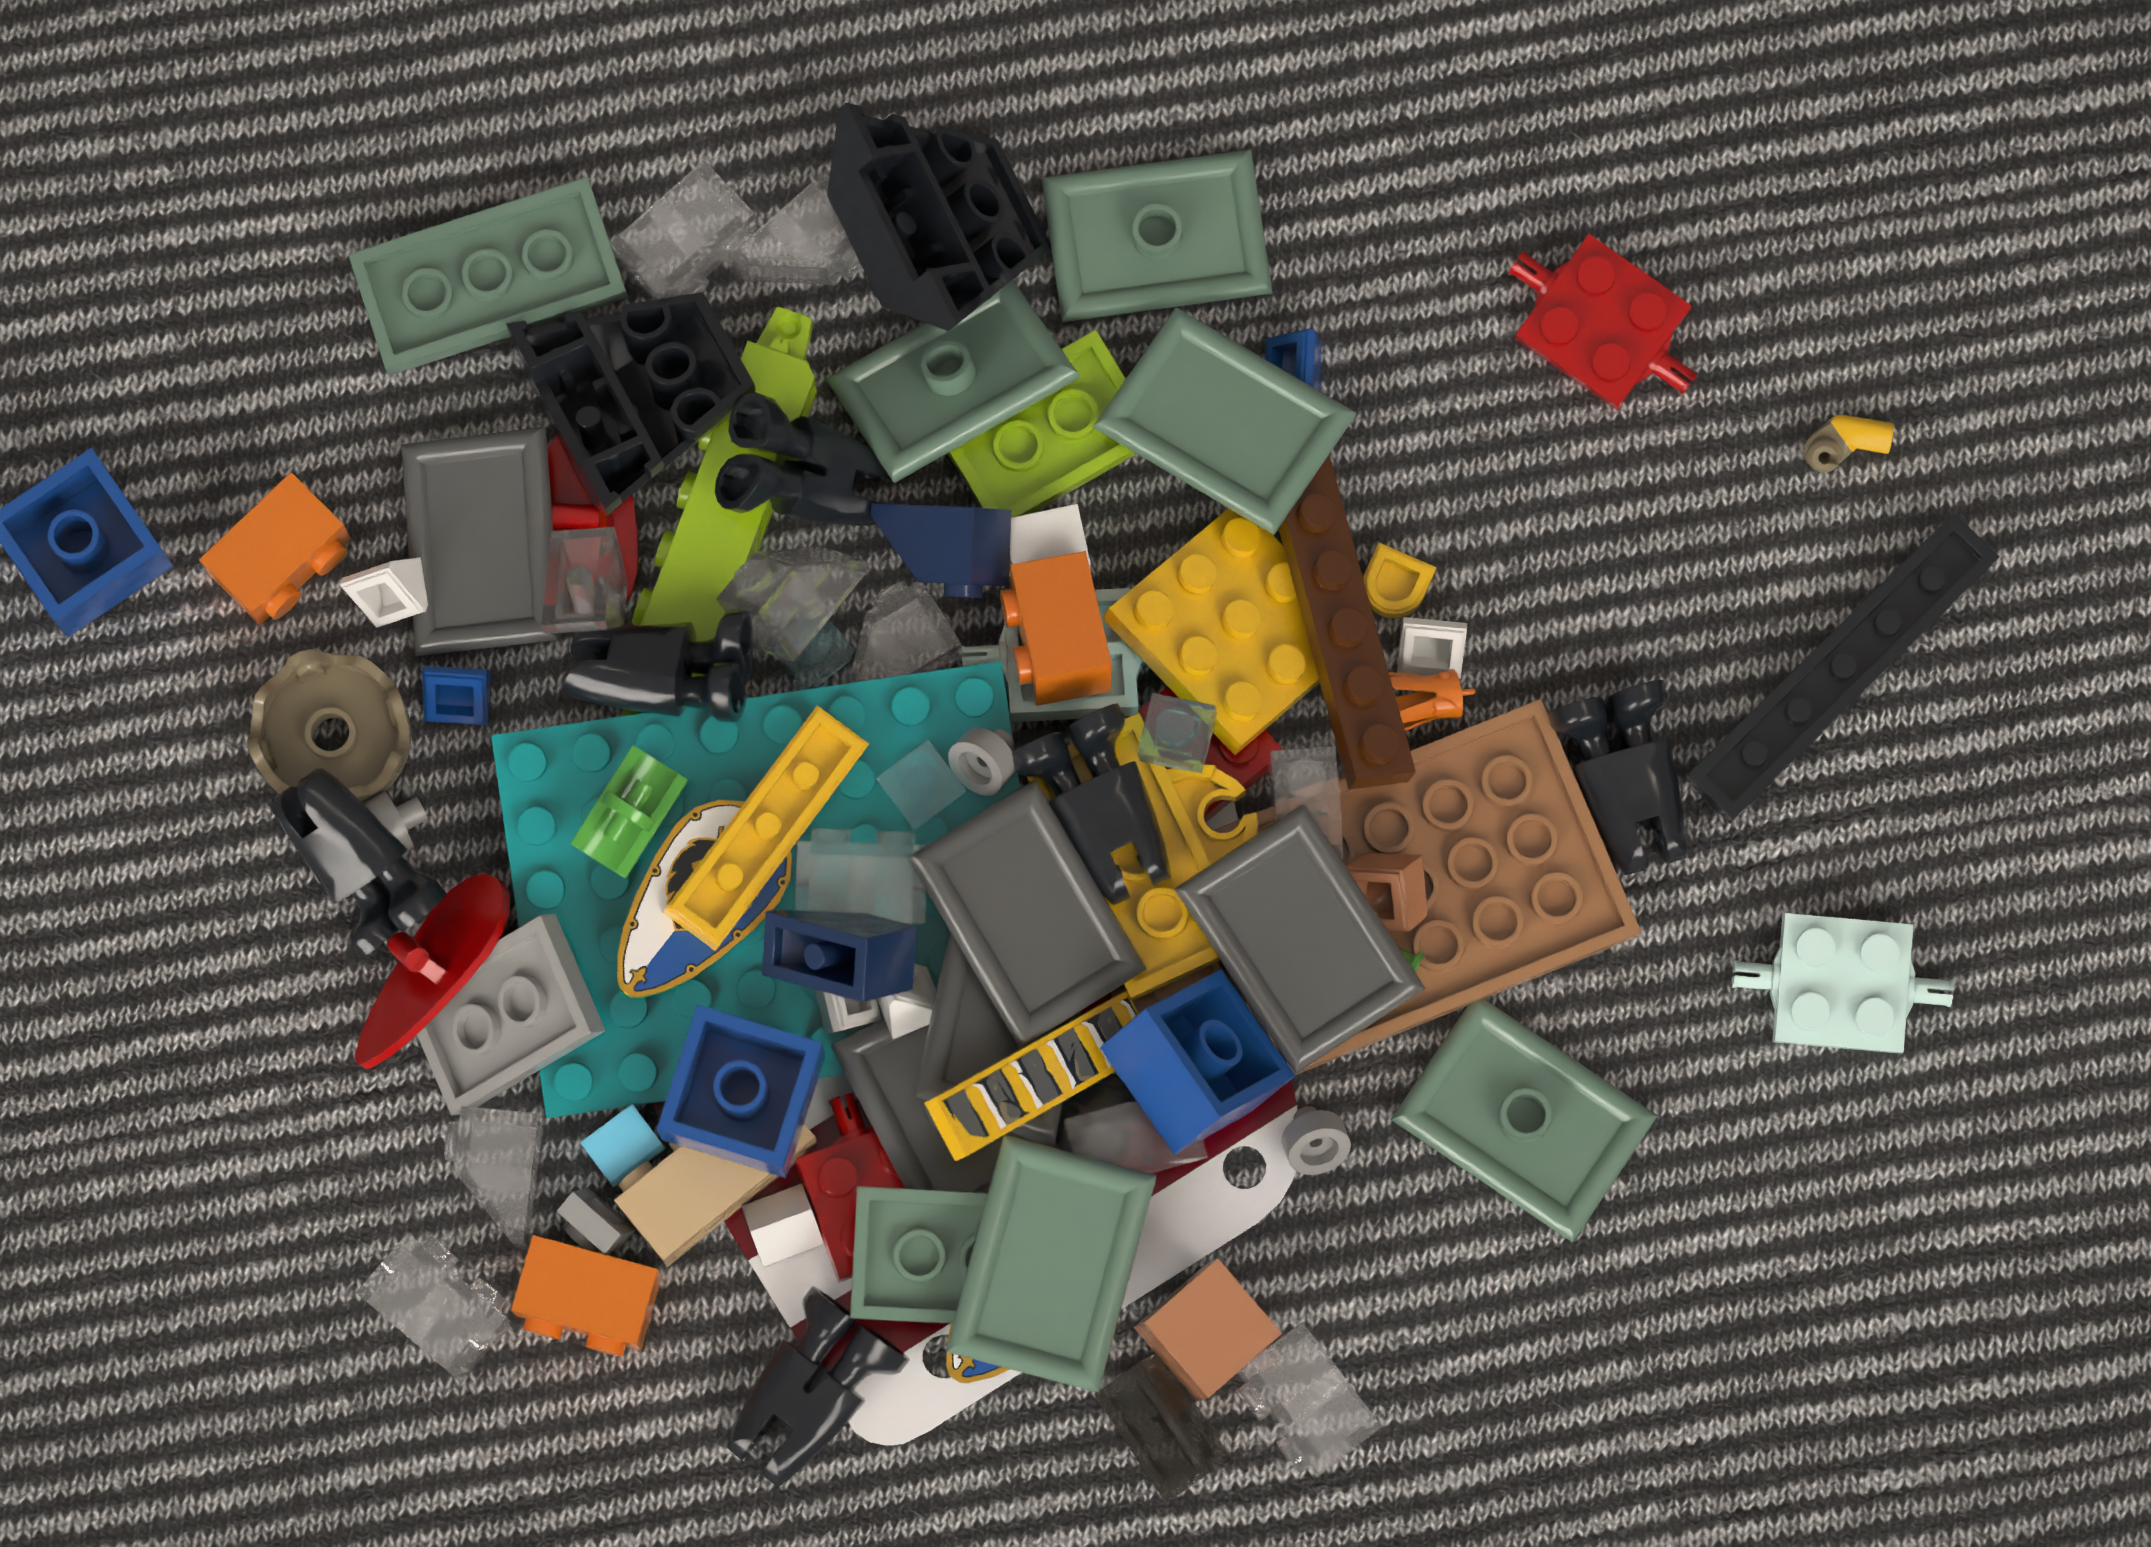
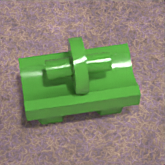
[570,745,689,879]

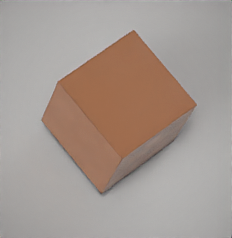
[1134,1259,1282,1401]

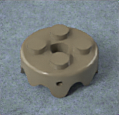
[247,649,412,803]

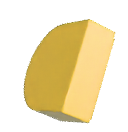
[1363,542,1437,619]

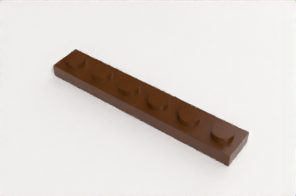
[1279,455,1416,790]

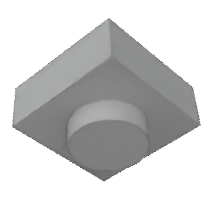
[556,1188,636,1254]

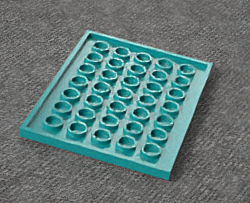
[491,661,1020,1119]

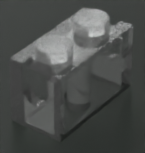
[610,160,758,300]
[795,829,926,924]
[356,1233,512,1382]
[1237,1322,1382,1479]

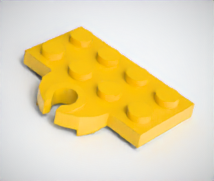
[1026,713,1258,1001]

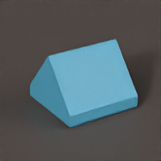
[580,1104,666,1188]

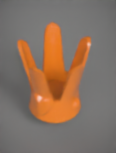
[1389,669,1476,731]

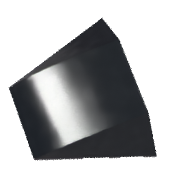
[827,103,1051,331]
[506,292,756,516]

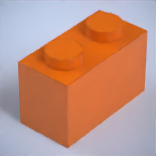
[199,472,351,626]
[1000,551,1112,706]
[511,1235,662,1357]

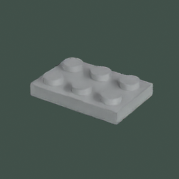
[417,914,606,1116]

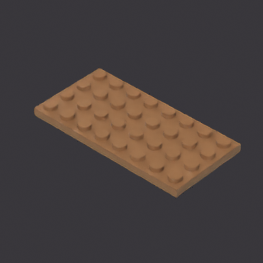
[1110,699,1642,1075]

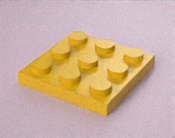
[1103,508,1320,755]

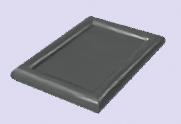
[401,427,561,656]
[907,780,1147,1049]
[1174,804,1425,1074]
[914,930,1082,1147]
[830,1018,1059,1193]

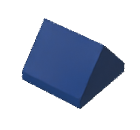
[1265,328,1322,390]
[422,666,493,725]

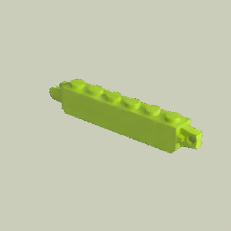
[621,307,818,716]

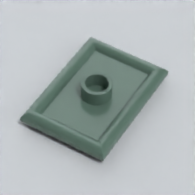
[1041,149,1273,322]
[826,280,1080,483]
[1093,307,1357,535]
[1390,999,1658,1243]
[946,1135,1157,1393]

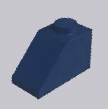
[871,503,1012,598]
[762,910,917,1002]

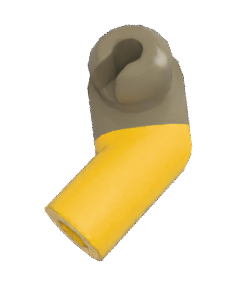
[1804,414,1894,472]

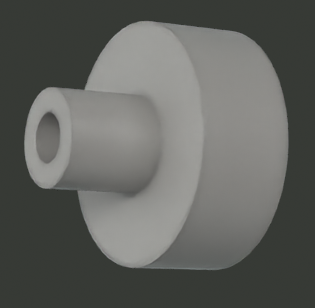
[948,727,1016,796]
[363,791,428,853]
[1282,1106,1351,1175]

